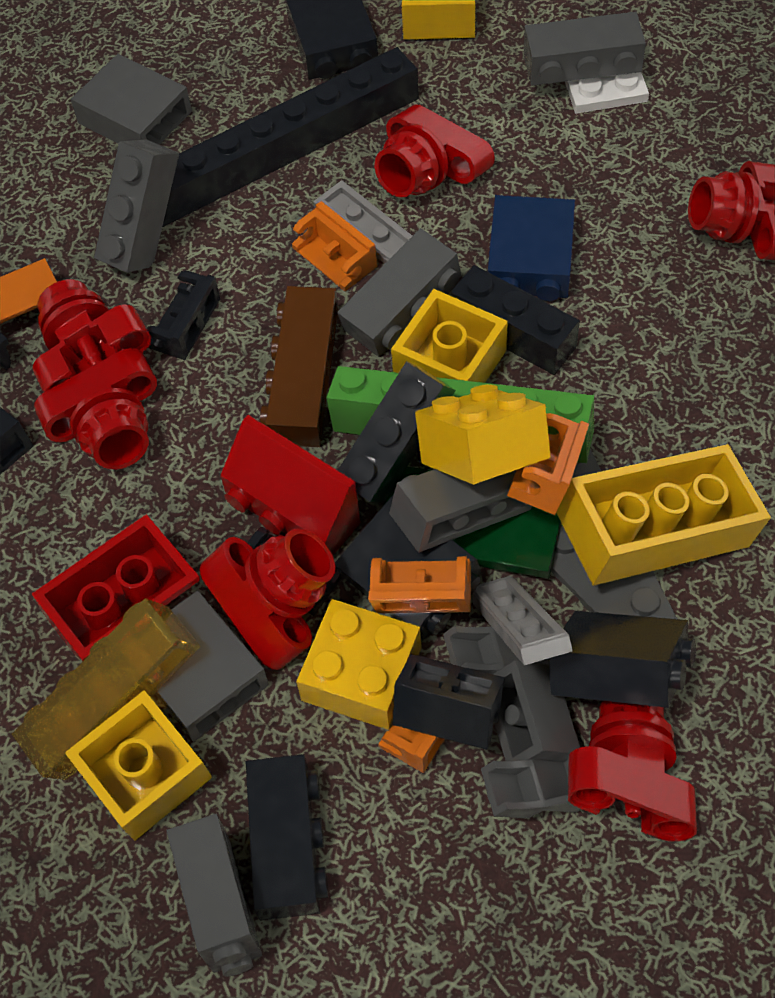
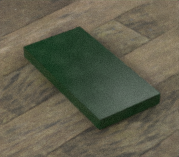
[383,466,562,579]

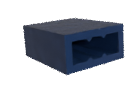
[488,195,575,301]

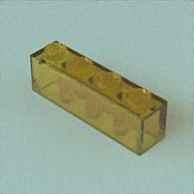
[12,598,201,780]

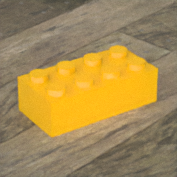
[556,444,771,586]

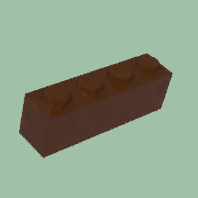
[260,286,339,448]

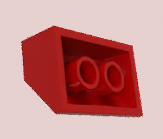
[220,415,361,556]
[32,514,200,664]

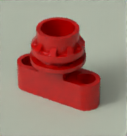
[374,104,495,197]
[688,161,775,260]
[32,279,151,393]
[34,348,157,469]
[200,529,335,670]
[568,701,697,841]

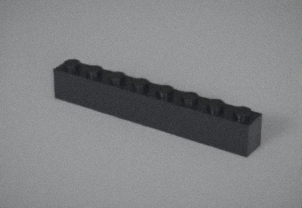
[162,47,419,227]

